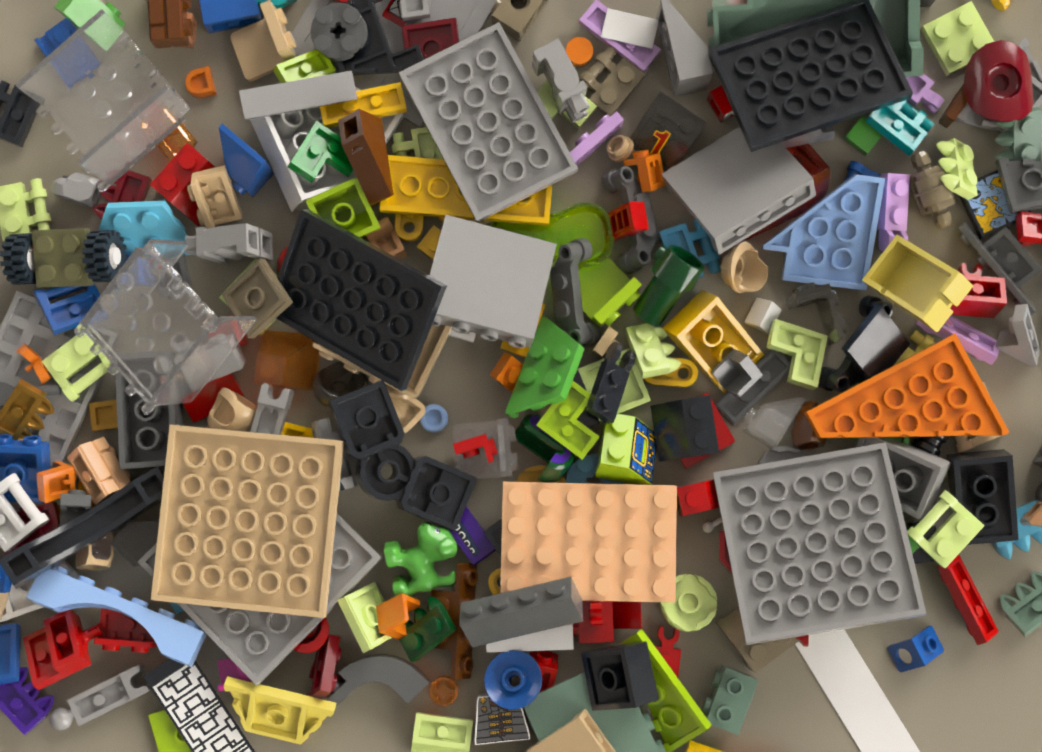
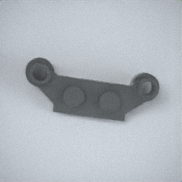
[602,166,659,274]
[550,238,601,346]

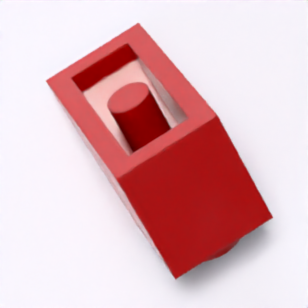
[677,479,719,516]

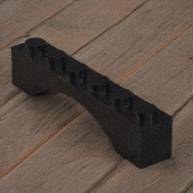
[0,467,164,589]

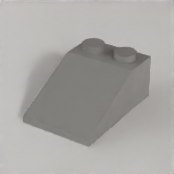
[656,0,715,97]
[855,437,952,519]

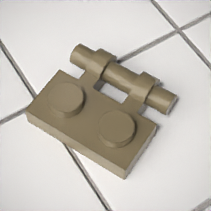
[579,46,645,117]

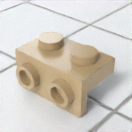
[188,165,243,229]

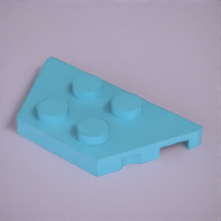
[98,201,196,256]

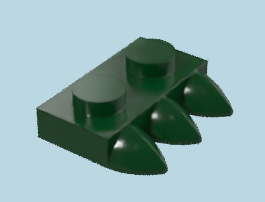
[399,596,457,662]

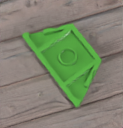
[505,316,584,418]

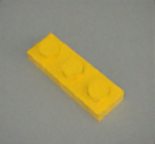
[320,82,407,128]

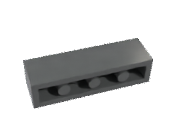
[459,576,583,647]

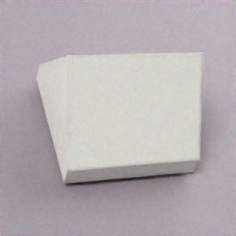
[744,297,782,335]

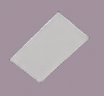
[601,8,659,49]

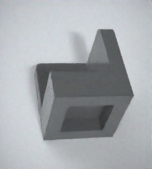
[711,348,763,398]

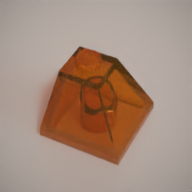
[254,330,320,391]

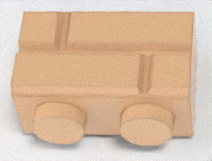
[67,437,131,506]

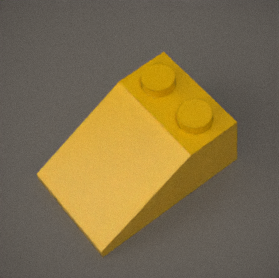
[662,290,764,394]

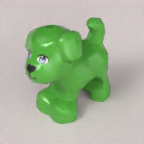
[384,522,457,596]

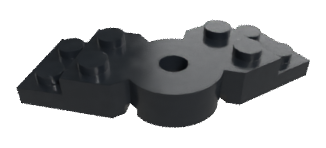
[328,380,477,531]

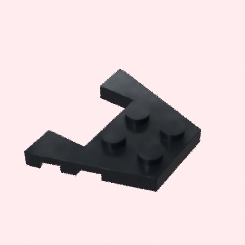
[333,0,425,76]

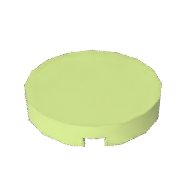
[660,574,717,632]

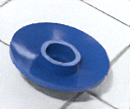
[484,650,542,710]

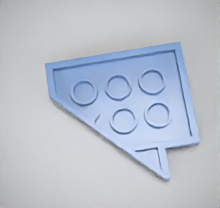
[762,174,885,291]

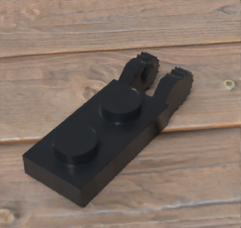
[585,341,636,424]

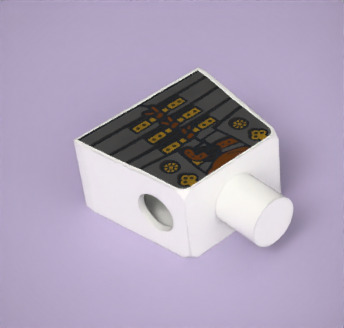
[475,693,530,745]

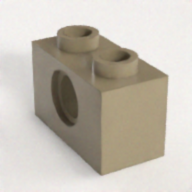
[491,0,548,42]

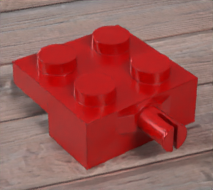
[23,610,104,690]

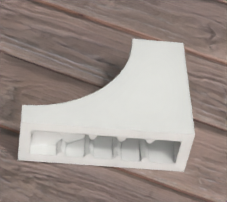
[486,624,574,652]

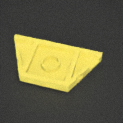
[224,676,337,745]

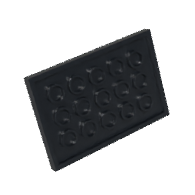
[708,0,913,152]
[276,209,447,391]

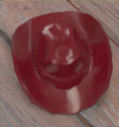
[964,40,1033,122]

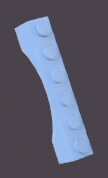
[26,565,207,668]

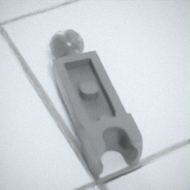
[250,383,294,435]
[49,664,151,731]

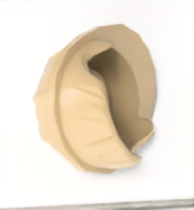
[720,241,768,293]

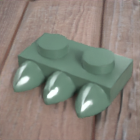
[994,107,1042,162]
[1000,572,1042,637]

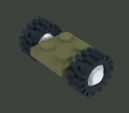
[0,228,127,288]

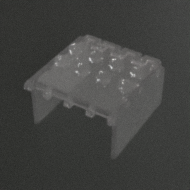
[15,9,191,192]
[74,239,257,415]

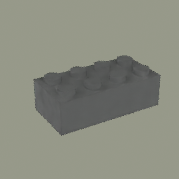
[114,350,183,470]

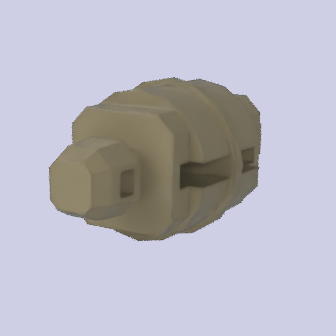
[910,151,956,229]

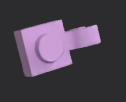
[906,74,945,114]

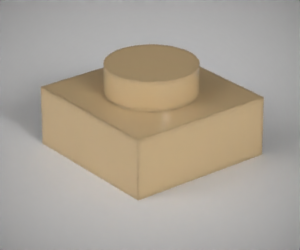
[592,327,619,359]

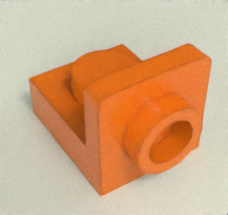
[623,150,665,192]
[489,352,523,393]
[36,460,76,503]

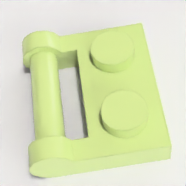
[41,327,115,402]
[907,490,984,568]

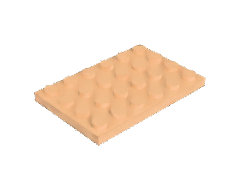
[500,482,677,603]

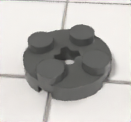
[310,3,368,61]

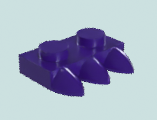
[0,667,54,735]

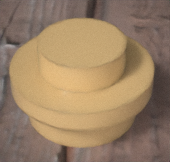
[607,135,634,162]

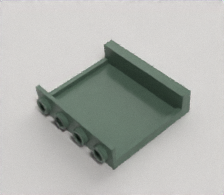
[524,672,666,752]

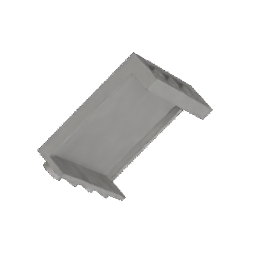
[662,126,816,255]
[429,215,557,348]

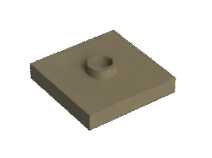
[222,258,293,339]

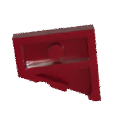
[303,634,342,699]

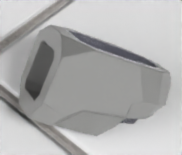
[51,172,103,208]

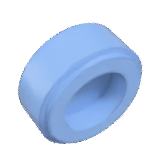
[420,404,448,433]

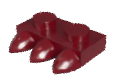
[93,168,152,219]

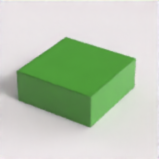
[844,116,882,156]

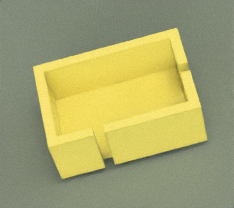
[862,235,973,332]

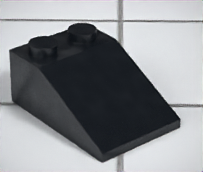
[946,449,1019,545]

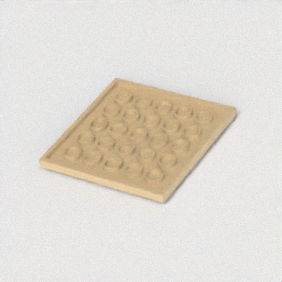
[151,425,344,618]

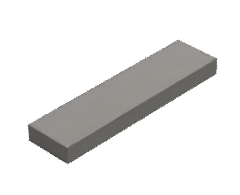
[239,71,357,120]

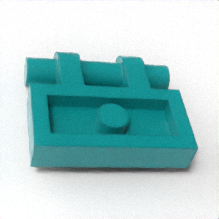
[865,100,935,156]

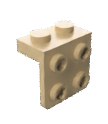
[230,0,297,82]

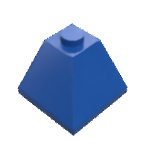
[219,123,274,198]

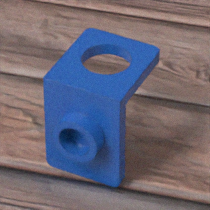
[887,626,944,672]

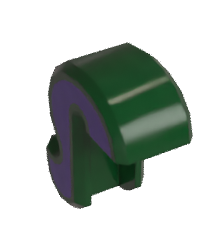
[515,414,575,483]

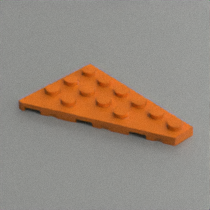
[804,333,1009,438]

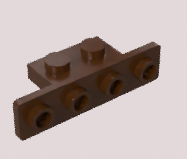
[431,563,478,680]

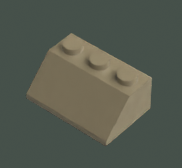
[716,607,799,673]

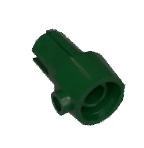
[633,245,704,327]

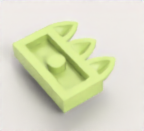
[936,138,978,200]
[625,323,681,379]

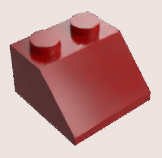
[150,143,234,227]

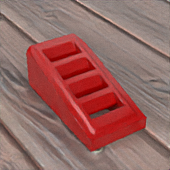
[601,201,649,244]

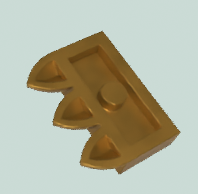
[0,379,55,440]

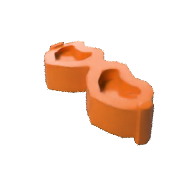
[15,344,52,385]

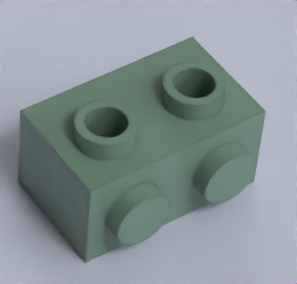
[701,665,759,735]

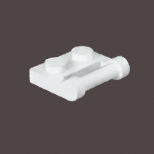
[0,473,50,552]

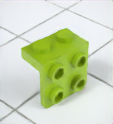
[579,252,642,328]

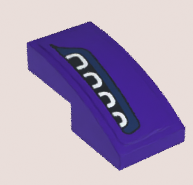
[449,506,496,566]

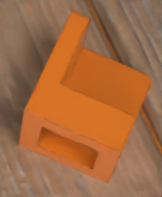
[376,593,420,640]

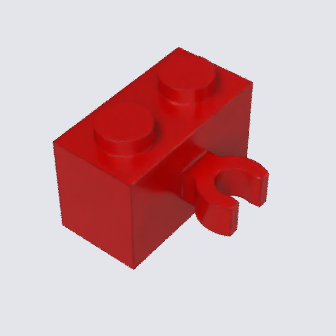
[950,263,1007,319]
[573,601,614,644]

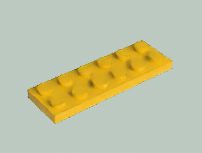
[380,155,552,226]

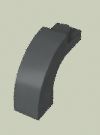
[327,654,430,707]

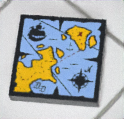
[959,170,1031,239]

